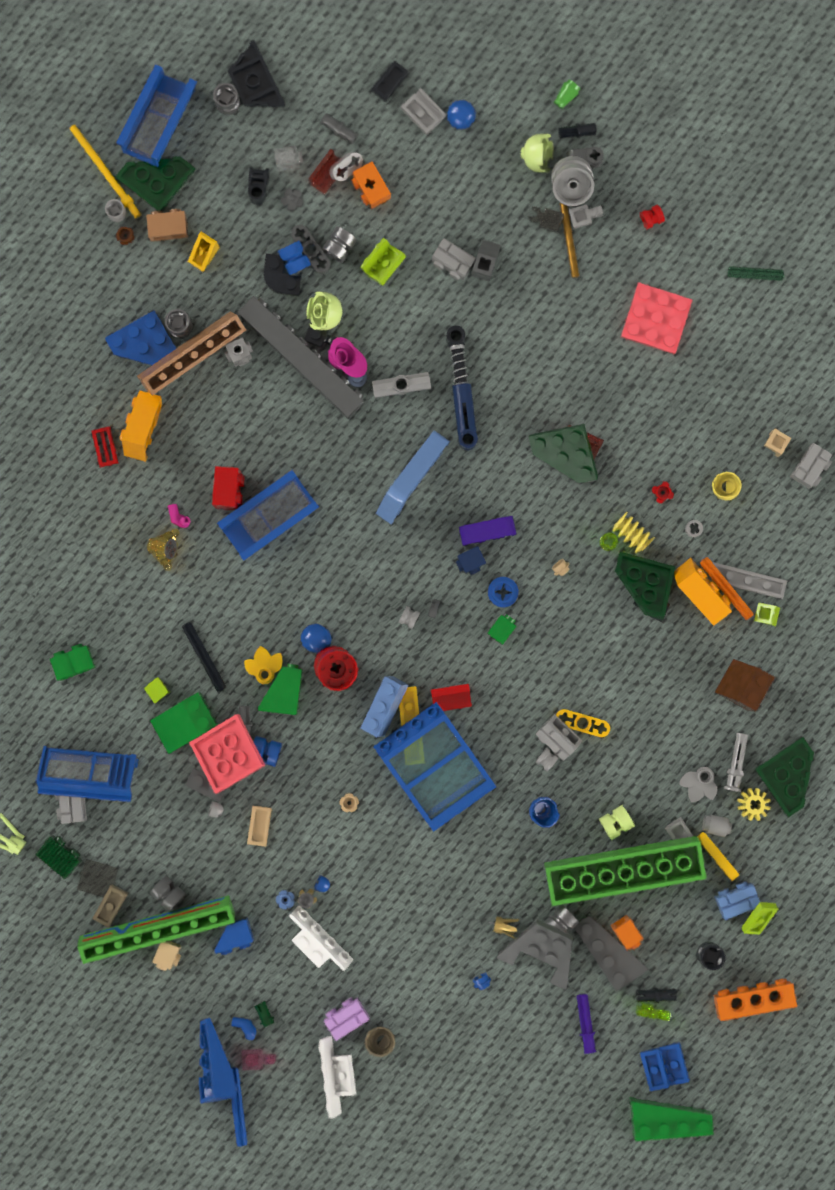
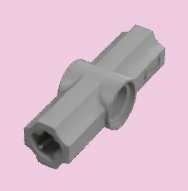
[372,372,431,398]

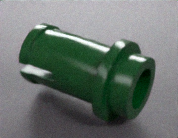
[254,1001,275,1028]

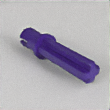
[576,994,596,1054]

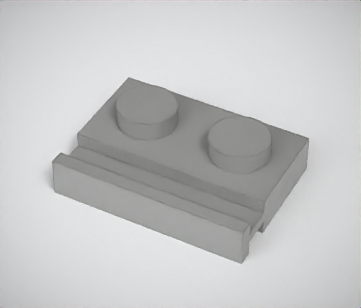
[401,88,446,135]

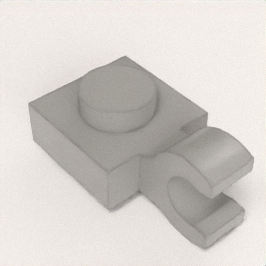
[568,204,603,229]

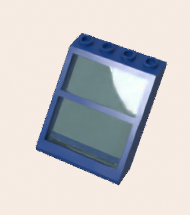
[373,702,496,832]

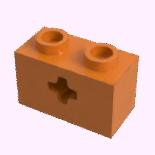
[351,161,391,209]
[610,915,643,950]

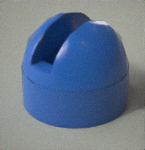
[314,875,330,892]

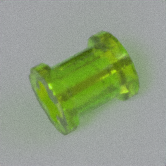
[599,532,618,551]

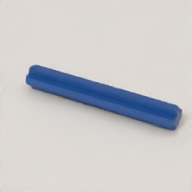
[231,1067,247,1146]

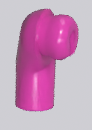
[168,504,191,528]

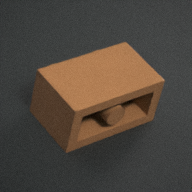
[146,209,188,241]

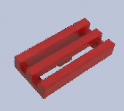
[91,426,119,468]

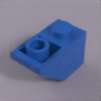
[214,918,254,955]

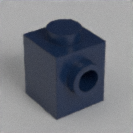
[455,546,486,575]

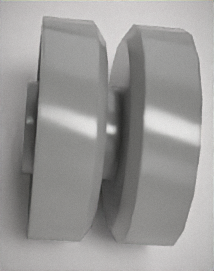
[551,156,594,206]

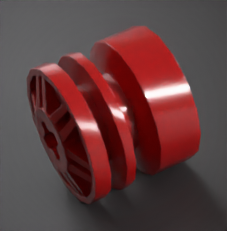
[314,646,358,691]

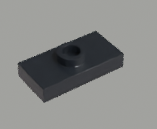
[371,60,409,103]

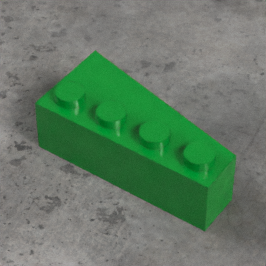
[630,1097,714,1141]

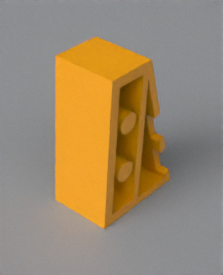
[120,390,162,462]
[674,558,732,625]

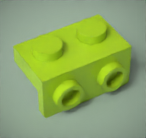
[361,238,406,286]

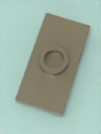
[92,884,128,928]

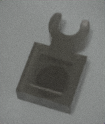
[528,207,564,233]

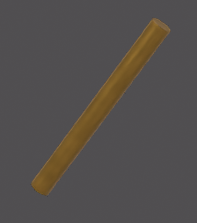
[560,203,579,278]

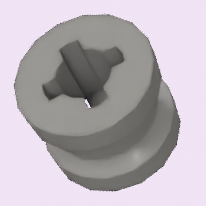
[398,606,421,629]
[535,747,559,772]

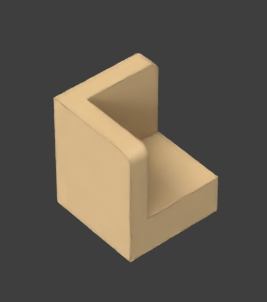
[764,429,791,457]

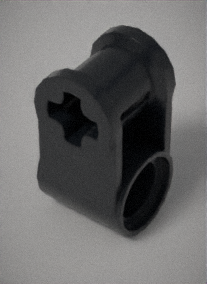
[248,167,270,205]

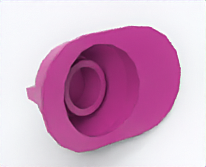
[328,337,367,378]

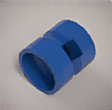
[278,240,312,275]
[254,736,282,767]

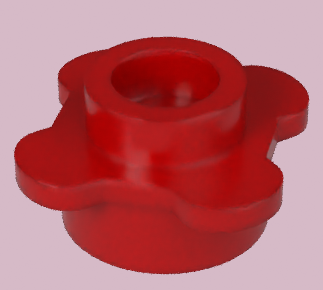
[652,482,674,504]

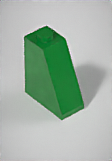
[258,664,303,715]

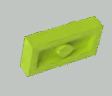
[741,902,778,935]

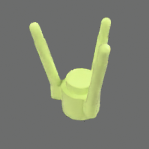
[0,813,27,855]

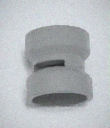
[105,199,127,222]

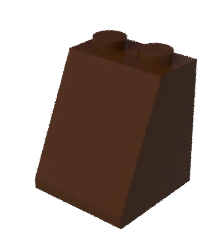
[715,659,775,711]

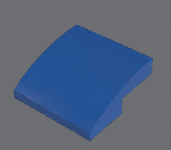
[640,1042,690,1091]

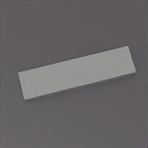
[708,562,787,599]

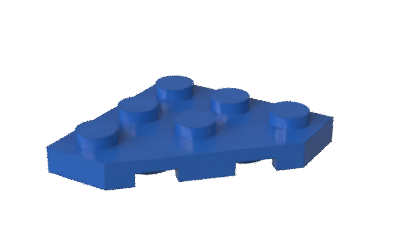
[105,310,176,365]

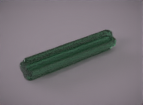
[727,266,784,281]

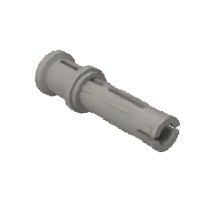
[724,733,749,792]

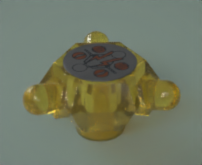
[147,528,180,571]

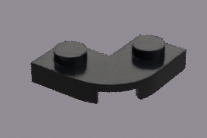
[264,253,302,296]

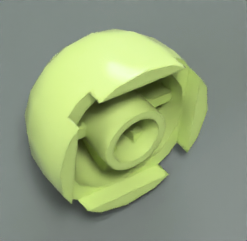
[521,134,553,173]
[306,292,343,330]

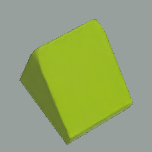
[754,603,780,627]
[144,677,171,703]

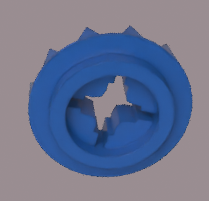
[488,577,518,607]

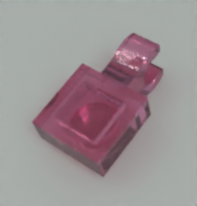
[242,1049,276,1070]

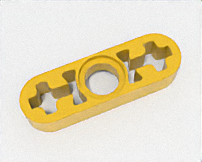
[556,709,610,737]
[697,832,739,881]

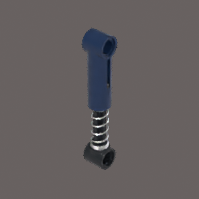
[446,325,478,450]

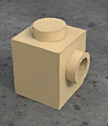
[152,941,181,971]

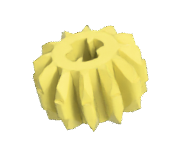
[737,788,770,821]

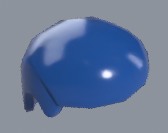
[447,100,476,129]
[300,624,332,654]
[529,797,560,828]

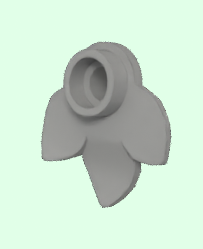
[679,767,717,803]

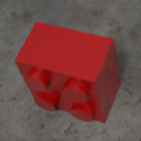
[212,466,245,510]

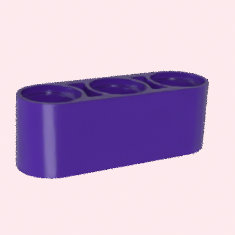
[459,516,517,546]

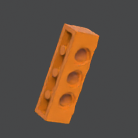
[714,979,797,1021]

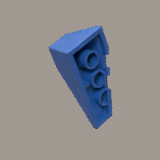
[199,1018,238,1104]

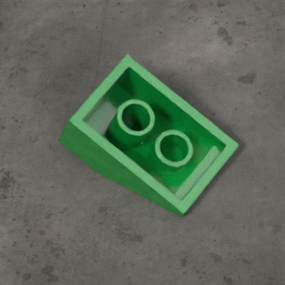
[150,692,218,754]

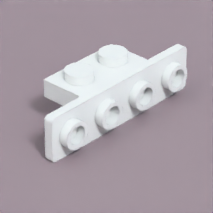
[289,905,353,971]
[319,1036,356,1118]

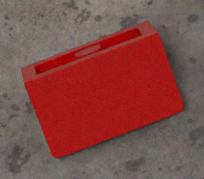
[431,684,472,711]

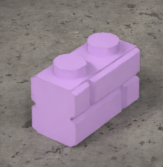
[324,997,370,1041]

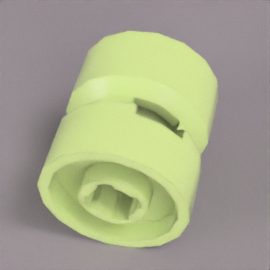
[599,805,635,840]

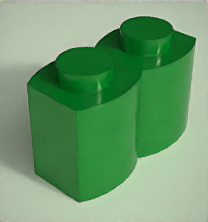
[50,644,96,681]

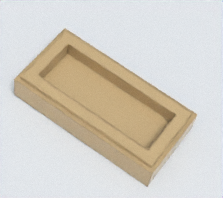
[247,805,272,847]

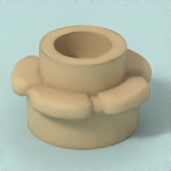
[552,559,570,576]
[340,793,359,812]

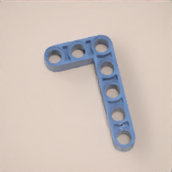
[376,430,450,525]

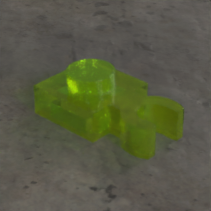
[635,1003,671,1021]

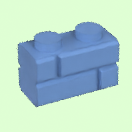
[714,881,760,920]

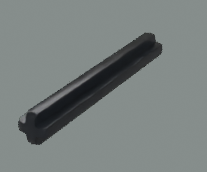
[182,622,226,692]

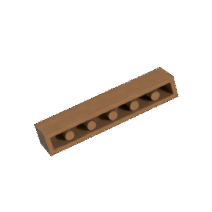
[137,312,246,395]

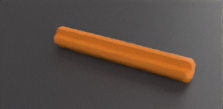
[700,557,754,620]

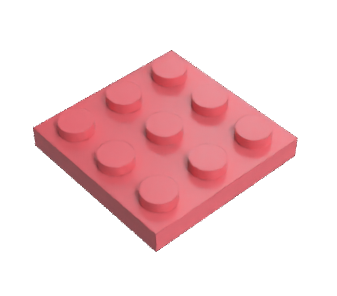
[621,282,692,354]
[189,714,265,794]

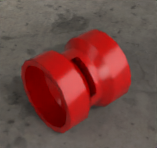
[640,204,665,230]

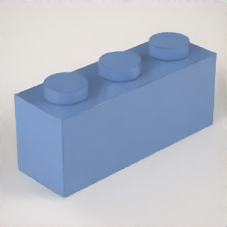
[361,676,409,737]

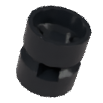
[697,942,726,970]

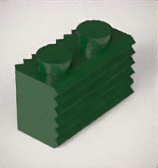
[35,835,82,879]

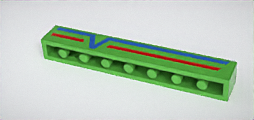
[77,895,235,964]

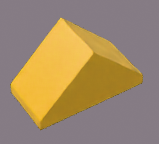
[188,231,220,272]

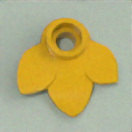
[244,646,283,684]

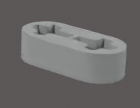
[330,152,363,181]

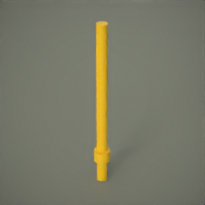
[69,125,141,218]

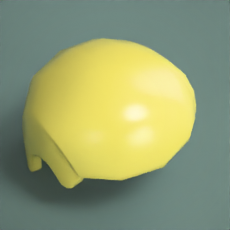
[712,472,742,501]

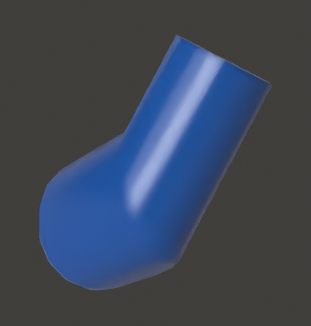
[231,1017,257,1040]

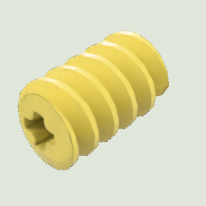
[612,512,655,553]

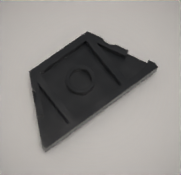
[228,40,286,107]

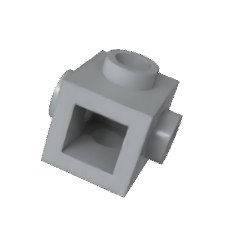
[224,337,253,366]

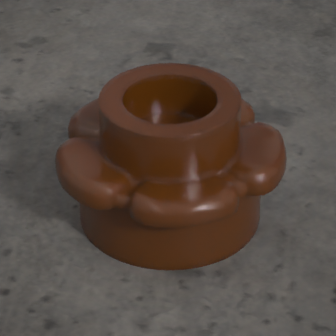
[116,227,135,245]

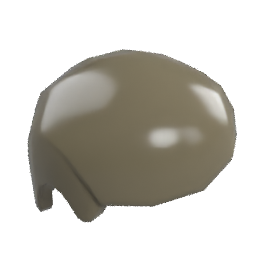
[365,1027,396,1057]

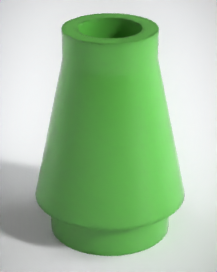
[554,79,580,109]

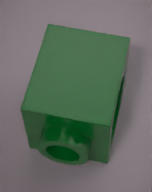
[487,614,517,645]

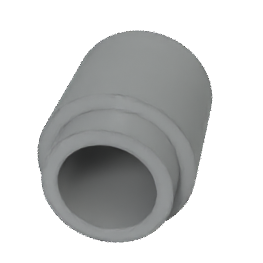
[702,814,732,837]

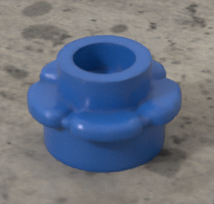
[473,973,491,990]

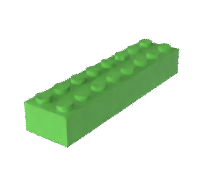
[544,836,706,906]

